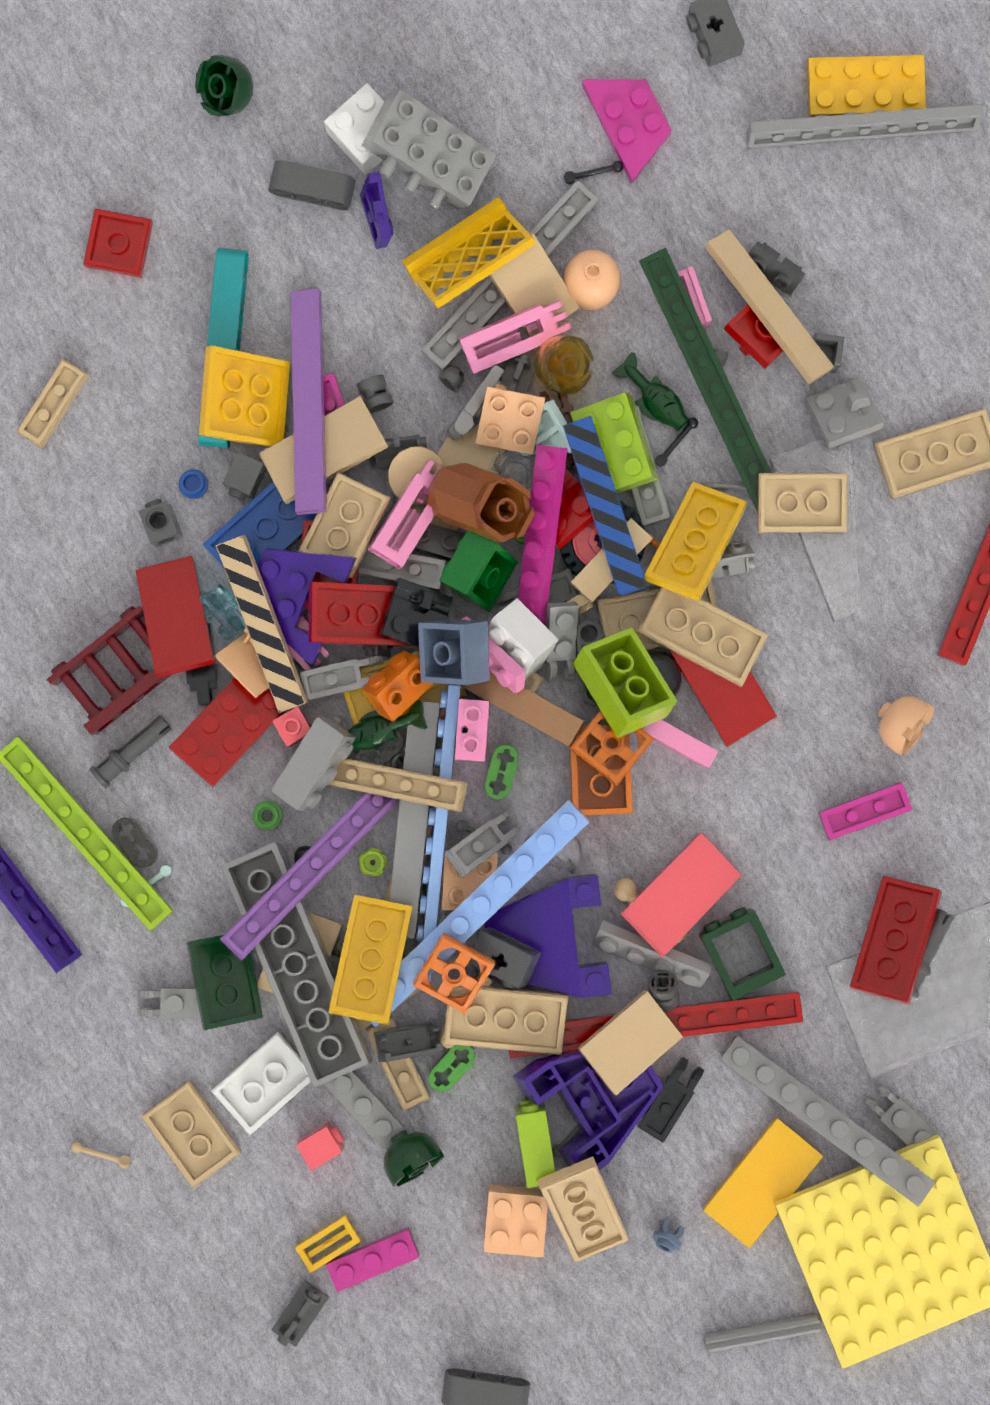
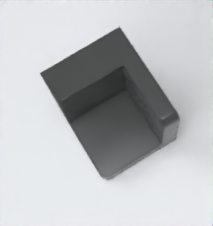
[812,333,845,373]

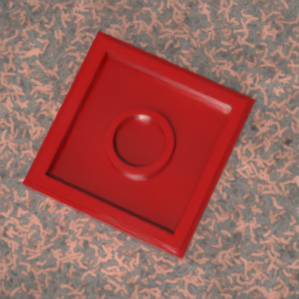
[83,208,153,278]

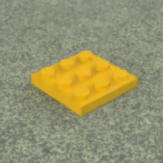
[199,345,290,448]

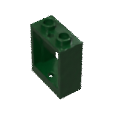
[699,907,786,1001]

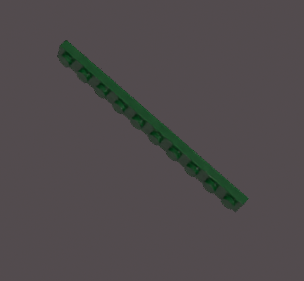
[639,247,772,511]

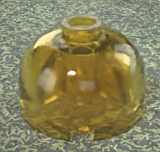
[534,335,593,394]

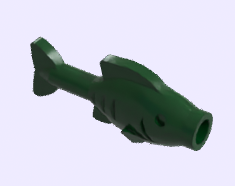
[612,352,689,431]
[348,700,427,750]

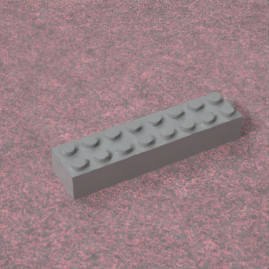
[221,842,373,1088]

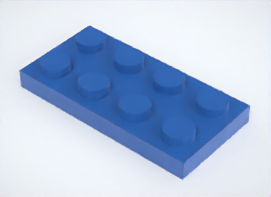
[203,482,317,568]

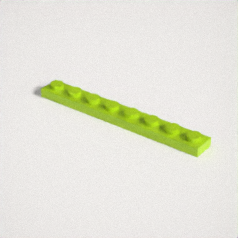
[0,736,174,931]

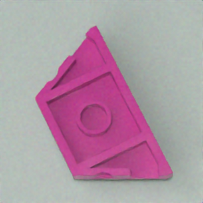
[582,79,672,183]

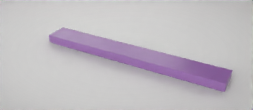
[291,288,327,515]
[220,792,400,961]

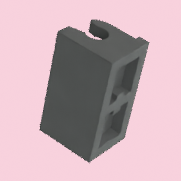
[374,1022,443,1062]

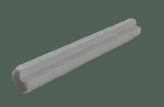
[704,1314,821,1353]

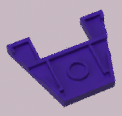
[257,548,357,664]

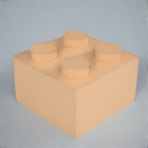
[484,1184,548,1257]

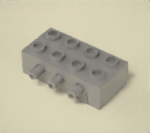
[361,89,496,210]

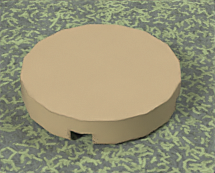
[388,446,445,505]

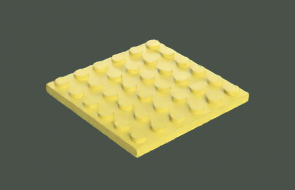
[774,1134,990,1369]

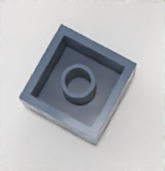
[418,619,490,685]

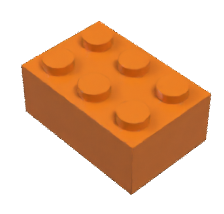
[569,725,633,815]

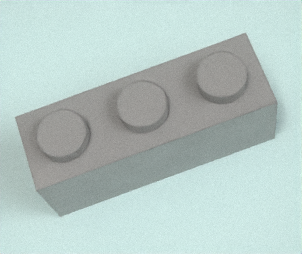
[271,717,356,811]

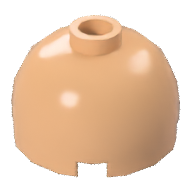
[563,249,621,310]
[878,696,934,756]

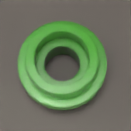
[253,801,282,830]

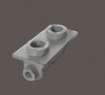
[711,543,755,579]

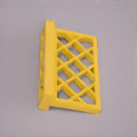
[402,197,536,309]

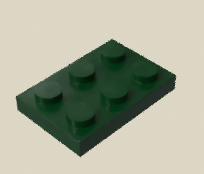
[187,935,263,1030]

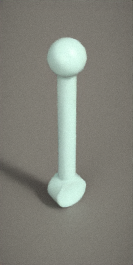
[120,865,172,907]

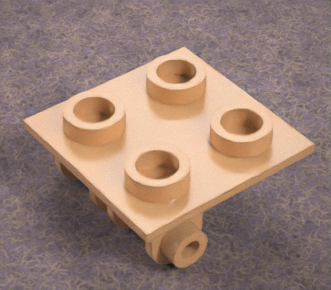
[475,384,545,455]
[214,627,269,698]
[441,850,498,910]

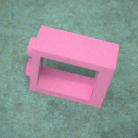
[455,699,490,762]

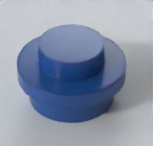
[179,469,208,499]

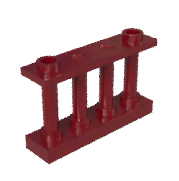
[46,606,173,735]

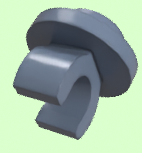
[652,1218,684,1253]

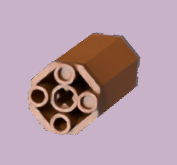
[427,463,535,542]

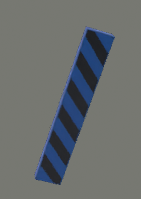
[563,416,648,596]

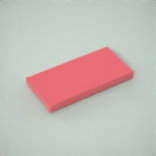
[620,833,742,957]

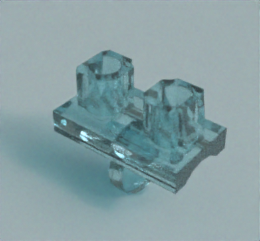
[199,584,246,641]

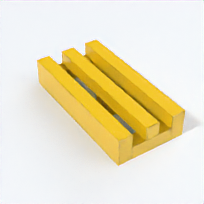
[295,1214,362,1273]

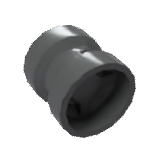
[357,374,394,413]
[648,970,680,1012]

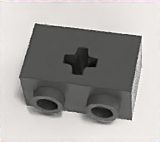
[686,0,745,67]
[468,927,542,989]

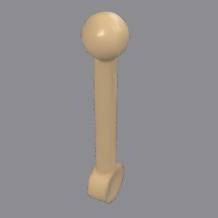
[71,1142,131,1169]

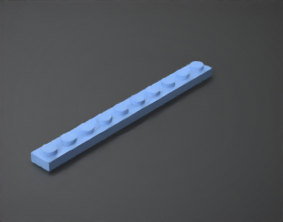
[416,684,461,982]
[370,800,590,1027]

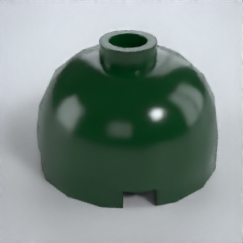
[195,55,254,117]
[383,1130,444,1187]

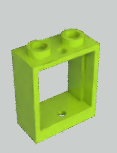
[515,1098,555,1188]

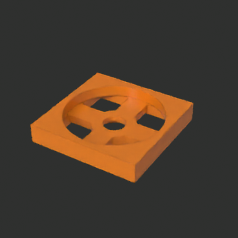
[570,710,654,786]
[413,932,495,1014]

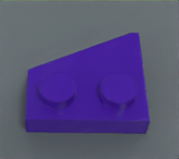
[360,171,393,249]

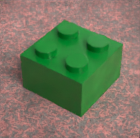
[439,531,518,612]

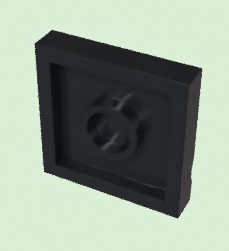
[379,578,453,649]

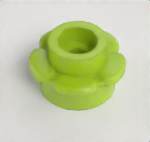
[359,848,388,877]

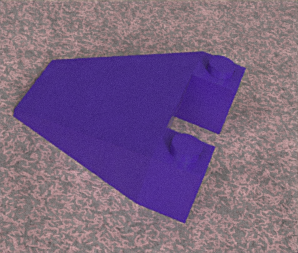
[484,874,612,998]
[513,1049,664,1170]

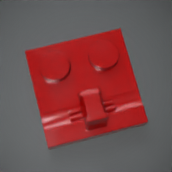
[723,304,784,369]
[529,468,594,550]

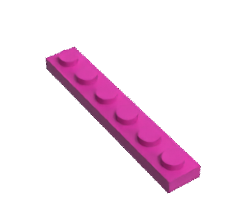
[518,444,568,625]

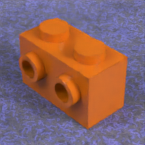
[361,650,435,722]

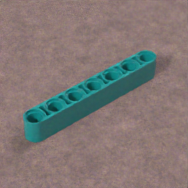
[198,248,249,448]

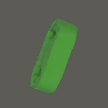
[485,745,518,799]
[429,1045,475,1092]

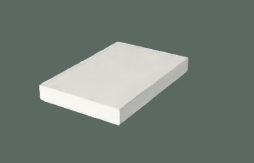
[211,1031,311,1135]

